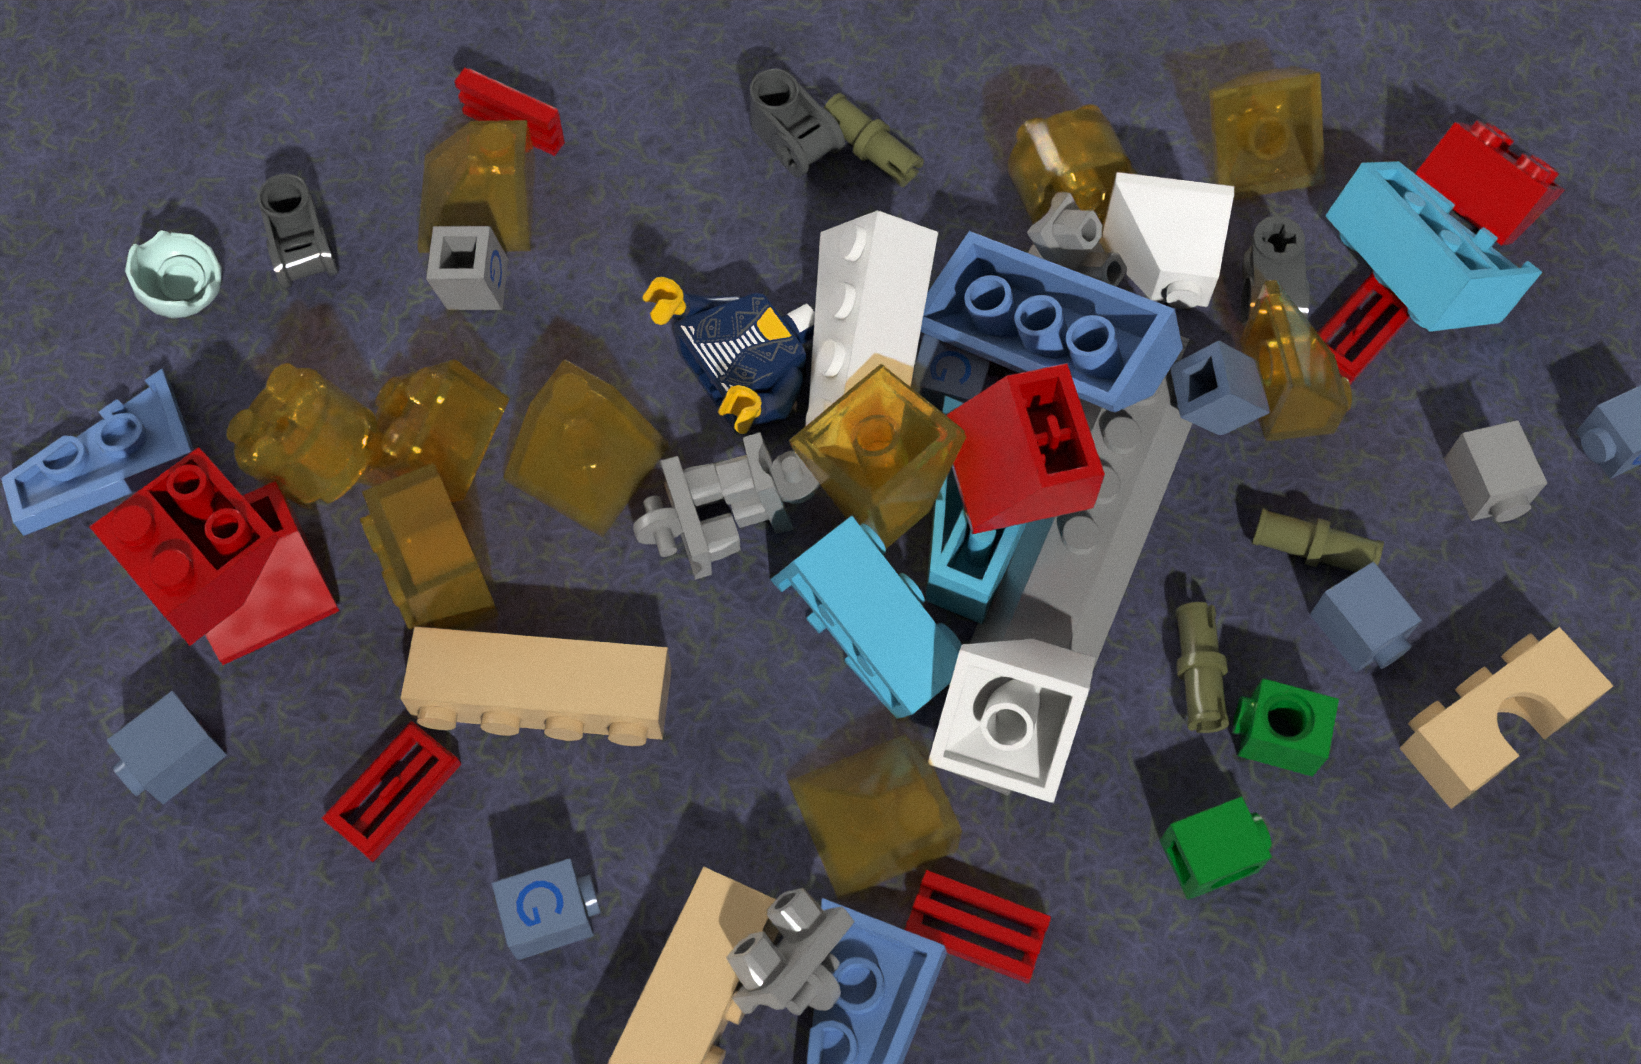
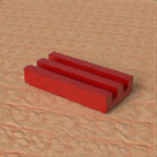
[454,67,565,156]
[1303,272,1411,386]
[322,721,461,862]
[904,870,1051,984]

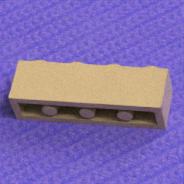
[401,627,672,746]
[608,867,781,1064]

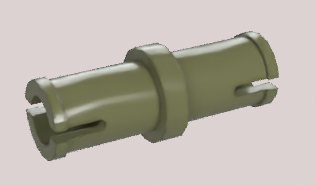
[823,93,924,187]
[1252,507,1384,572]
[1175,602,1229,733]

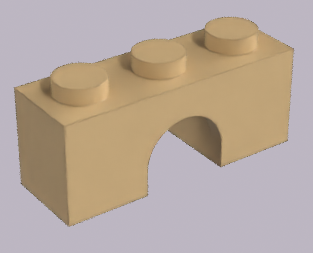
[1400,627,1613,809]

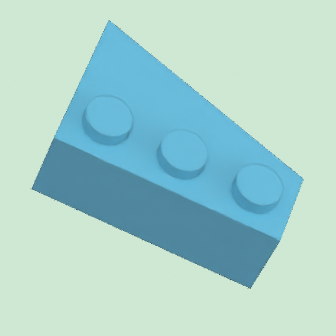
[1325,161,1542,332]
[925,396,1027,624]
[770,516,962,719]

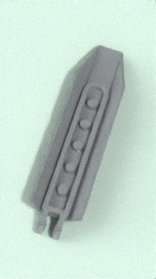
[947,336,1192,796]

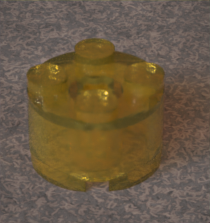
[1008,104,1137,227]
[226,363,377,509]

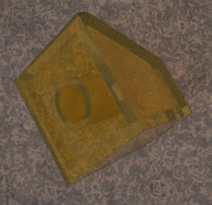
[1209,66,1325,200]
[417,120,536,253]
[1240,280,1352,441]
[503,359,669,538]
[789,364,966,549]
[788,734,963,901]

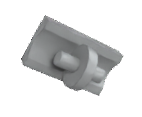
[1027,192,1127,287]
[715,432,822,533]
[633,456,741,580]
[726,888,855,1015]

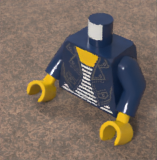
[642,277,815,434]

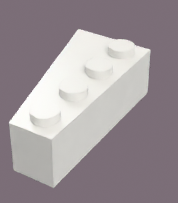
[806,210,938,466]

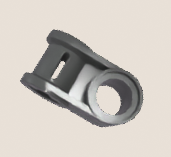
[750,69,845,178]
[258,173,339,289]
[1241,216,1310,330]

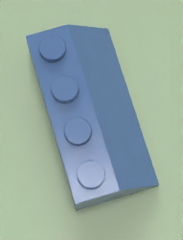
[920,231,1183,413]

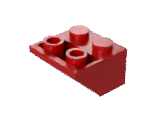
[1415,120,1565,246]
[939,363,1105,534]
[89,447,279,646]
[205,481,340,665]

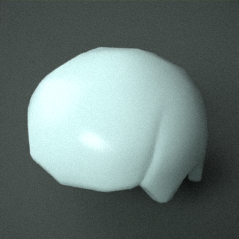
[125,230,222,318]

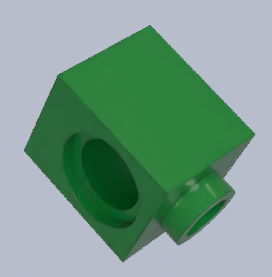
[1232,678,1339,777]
[1159,797,1272,900]

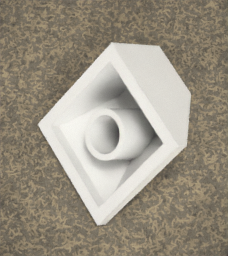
[1099,172,1234,309]
[928,639,1095,803]

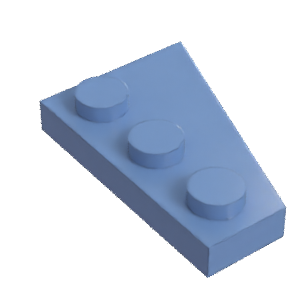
[1,369,194,536]
[807,898,947,1064]

